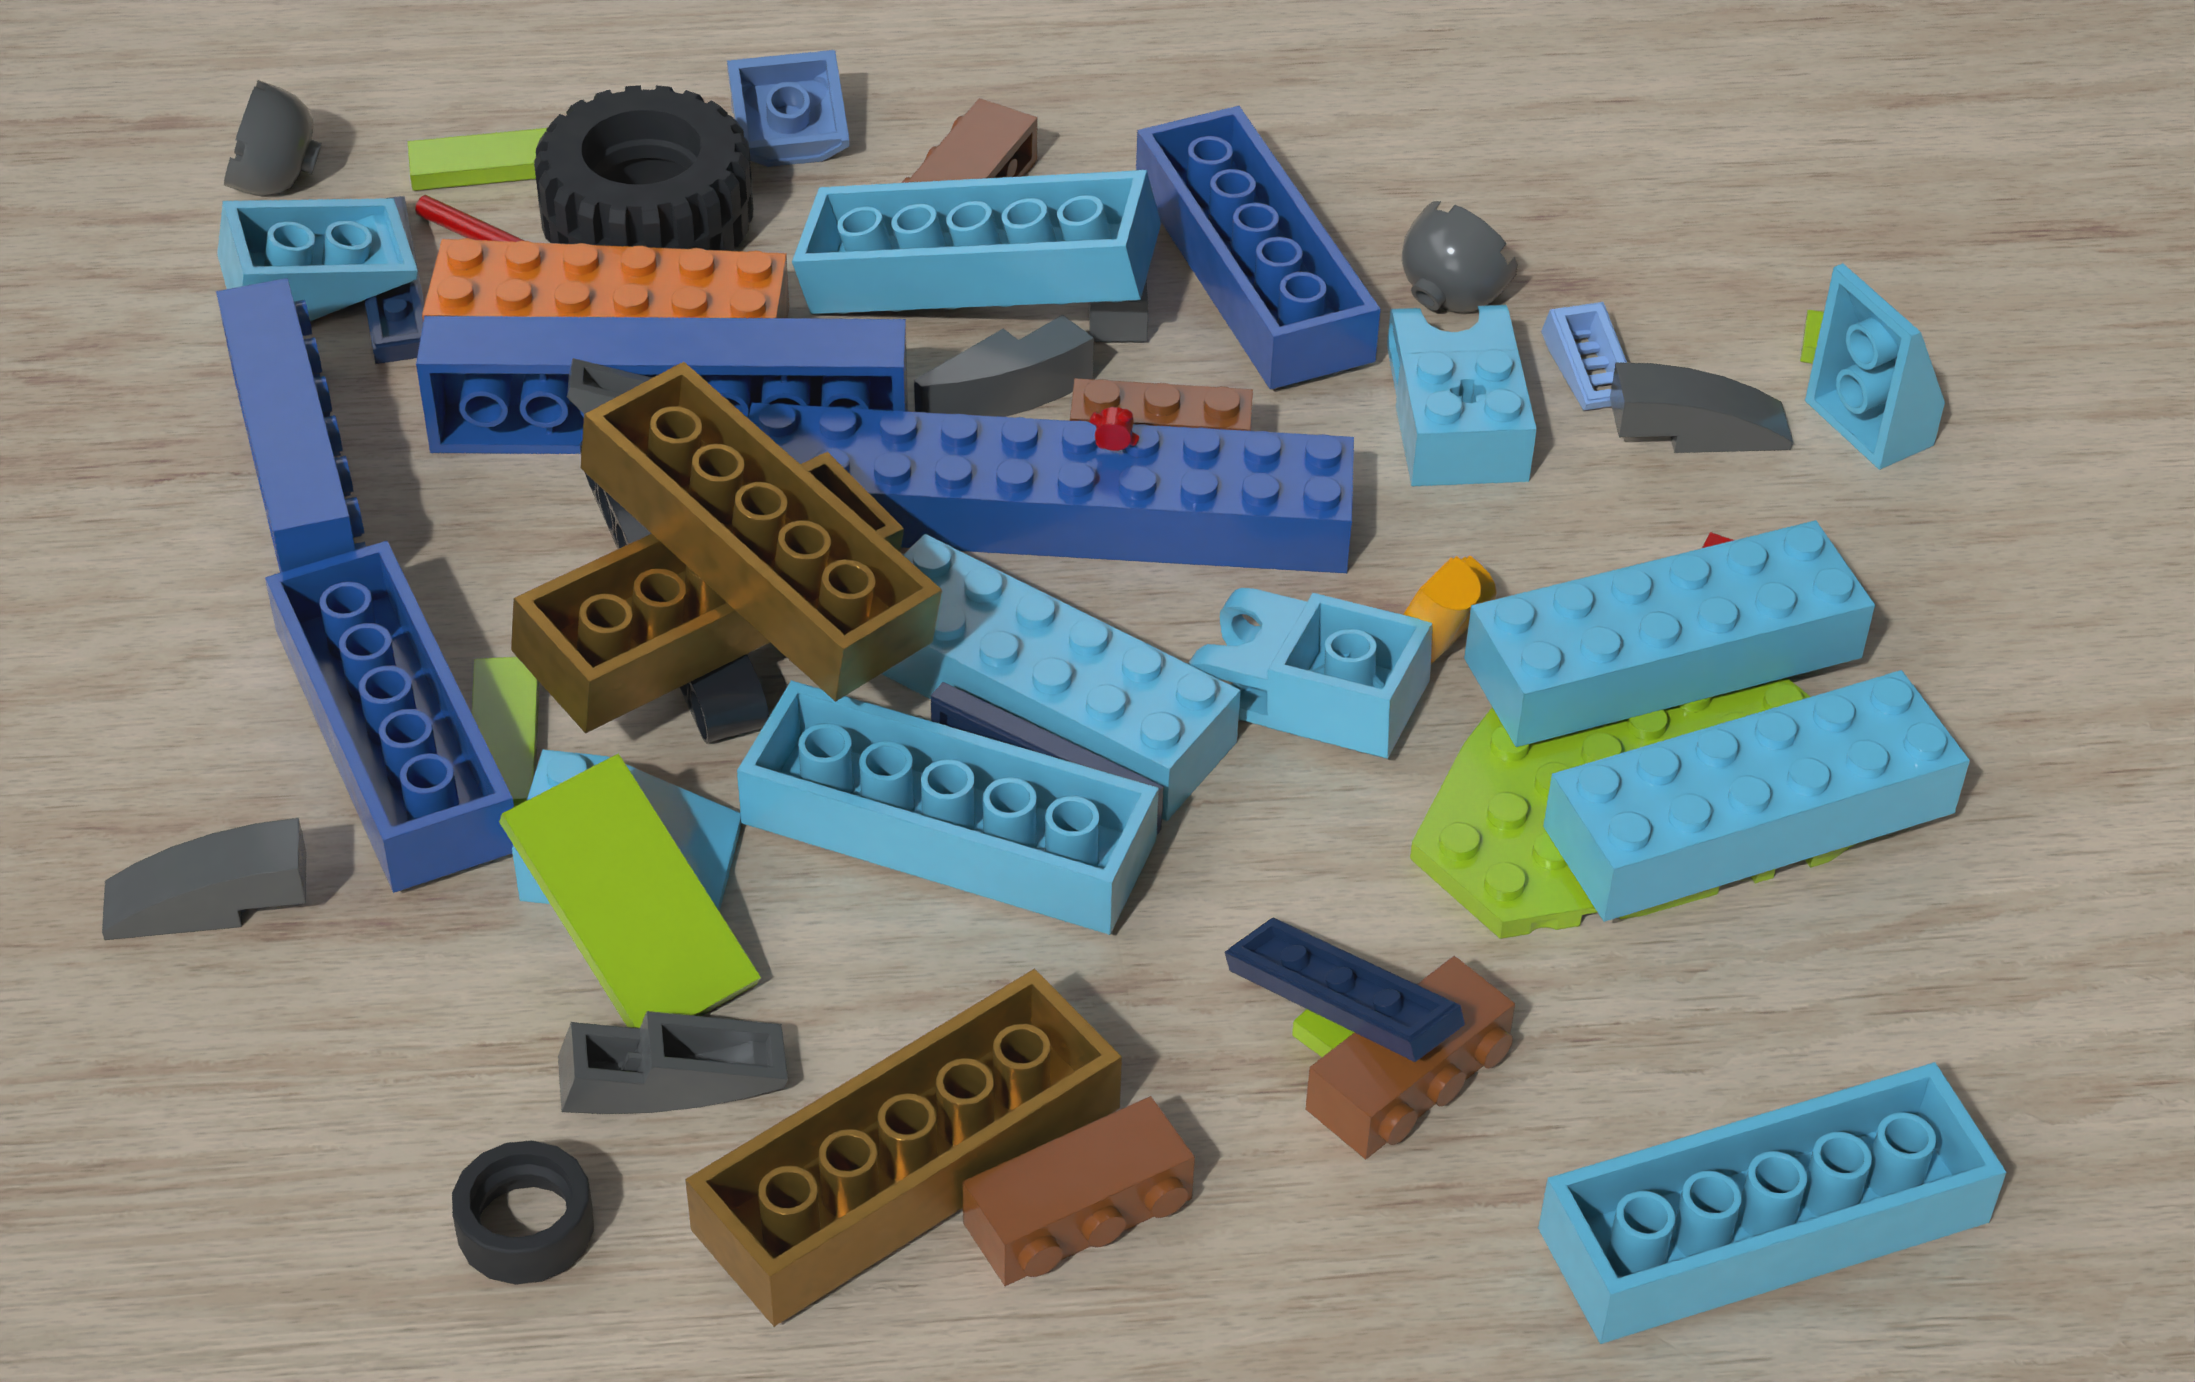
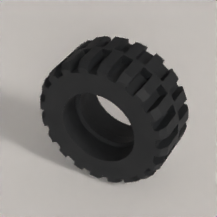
[534,85,754,251]

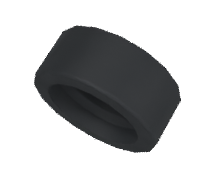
[452,1140,594,1285]

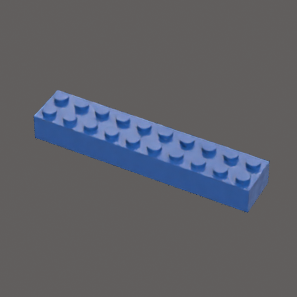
[749,403,1354,574]

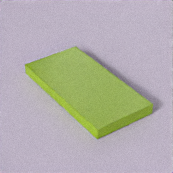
[499,753,761,1028]

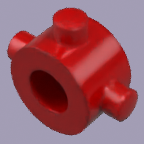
[1089,407,1139,451]

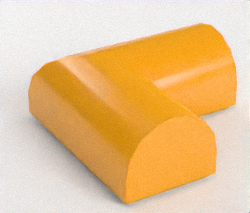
[1403,555,1497,664]

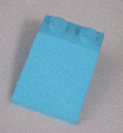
[217,198,418,321]
[1805,263,1945,470]
[512,749,742,912]

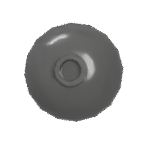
[224,80,322,196]
[1401,201,1518,313]

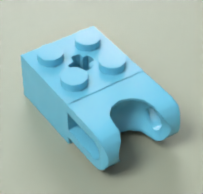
[1387,305,1537,486]
[1188,588,1433,759]

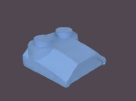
[727,50,850,167]

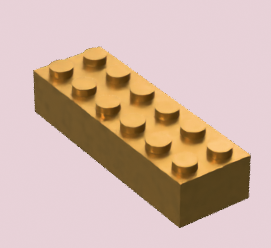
[580,362,942,702]
[511,451,904,734]
[685,968,1122,1327]

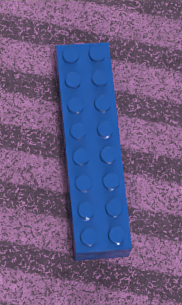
[416,316,908,454]

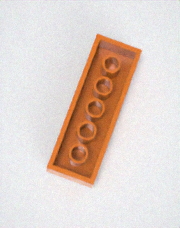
[422,238,790,321]

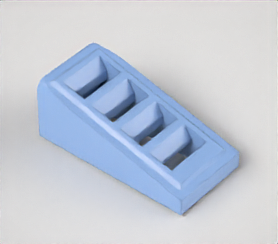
[1541,302,1627,411]

